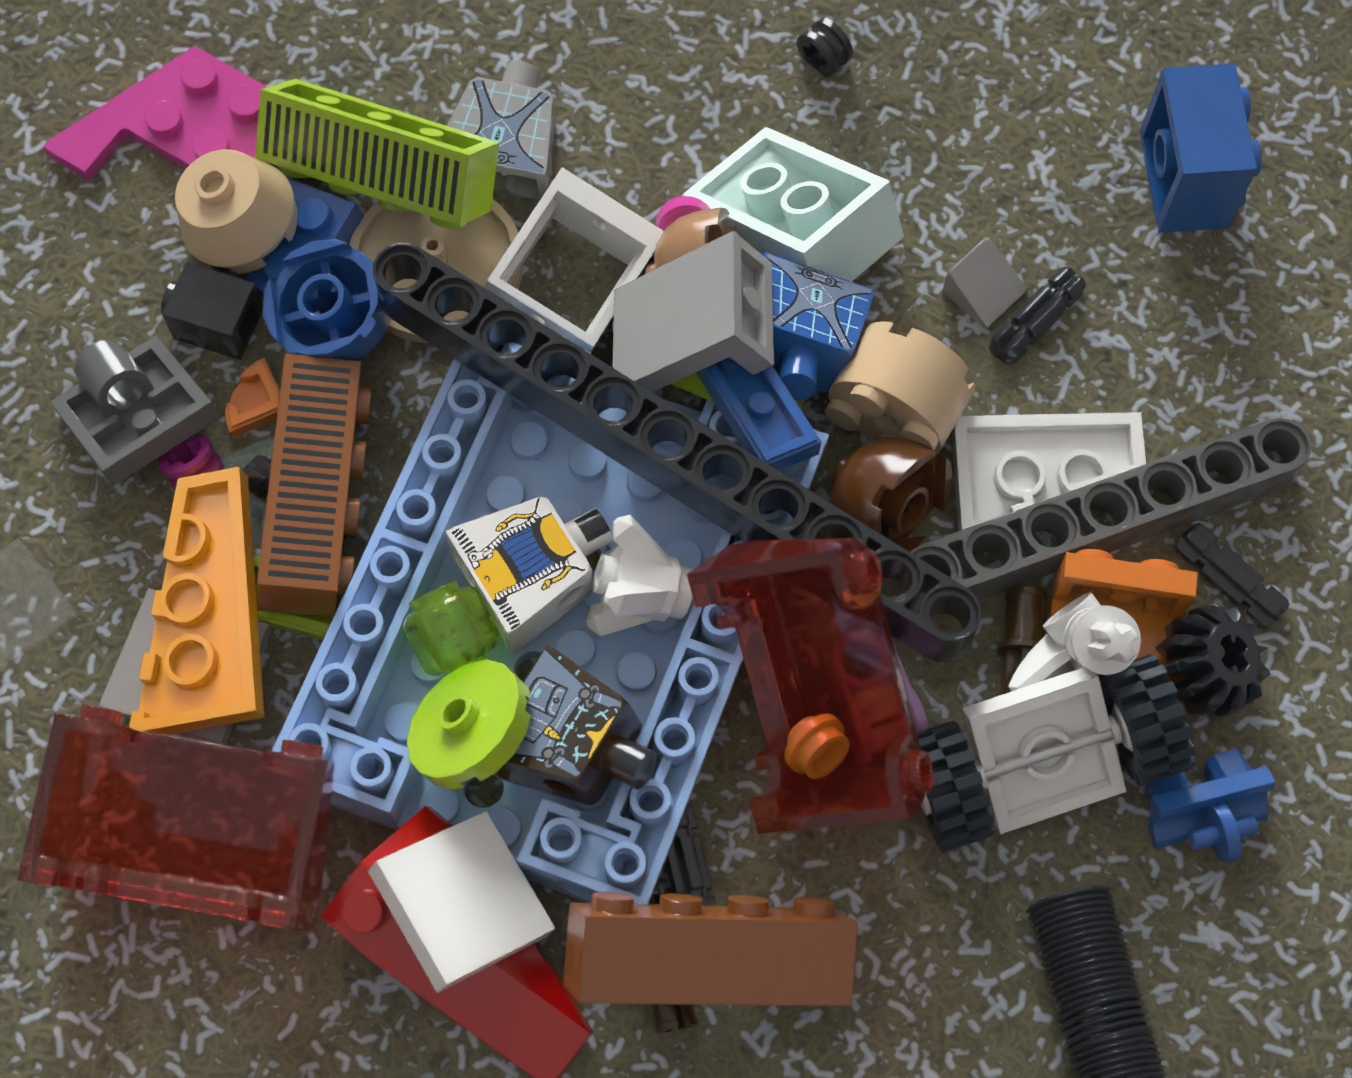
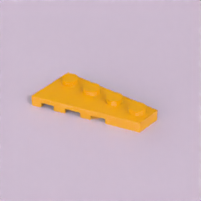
[128,467,265,741]

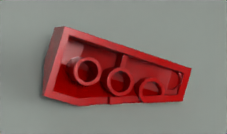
[320,806,594,1078]

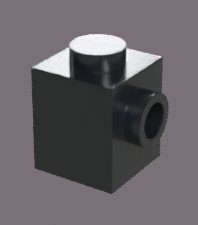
[161,262,263,360]

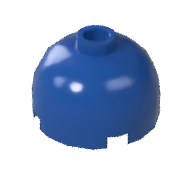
[262,239,391,361]

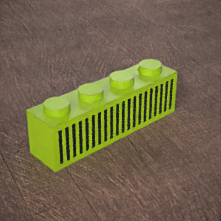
[255,79,500,229]

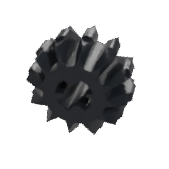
[1155,604,1271,717]

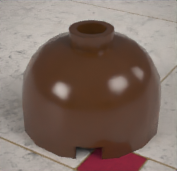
[831,437,953,552]

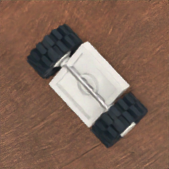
[902,654,1196,853]

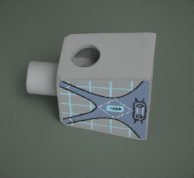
[447,60,556,201]

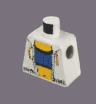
[446,497,613,655]

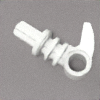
[1008,592,1141,691]

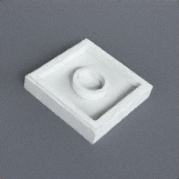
[368,811,556,993]

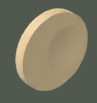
[349,199,523,343]

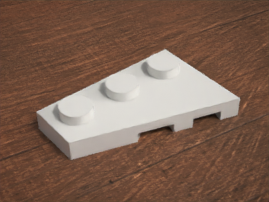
[951,412,1146,531]

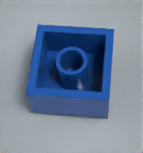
[1139,63,1262,233]

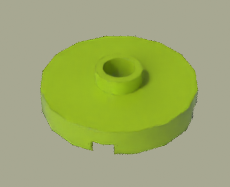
[407,660,531,790]

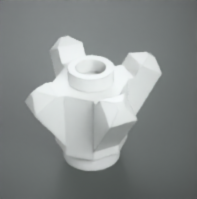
[586,515,695,637]

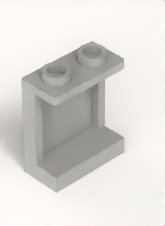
[612,231,774,398]

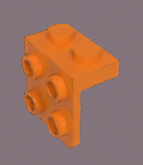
[1049,549,1198,682]

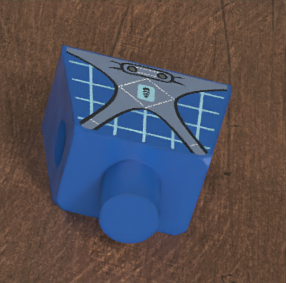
[763,252,874,401]

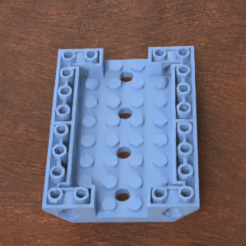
[265,343,829,904]

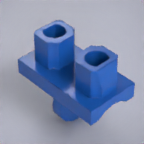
[1146,749,1275,862]

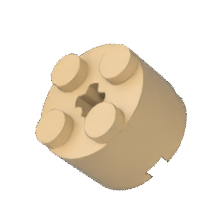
[825,321,975,453]

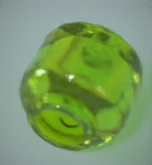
[403,580,501,676]

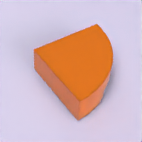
[225,358,280,438]

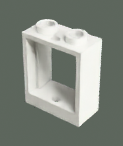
[484,167,664,353]

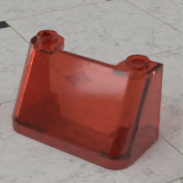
[686,538,934,834]
[17,705,335,931]

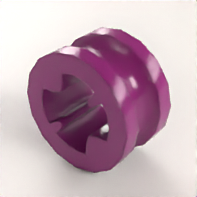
[158,434,224,491]

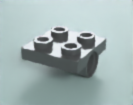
[50,335,220,487]

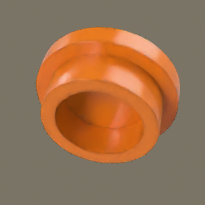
[784,714,849,779]

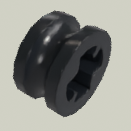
[796,18,854,78]

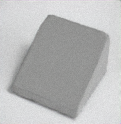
[942,237,1028,330]

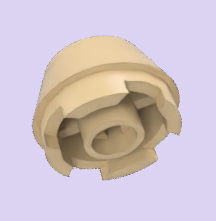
[175,149,298,274]

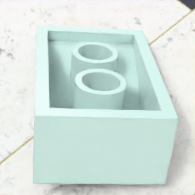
[682,127,904,282]

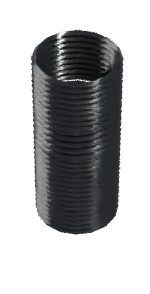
[1026,885,1167,1078]

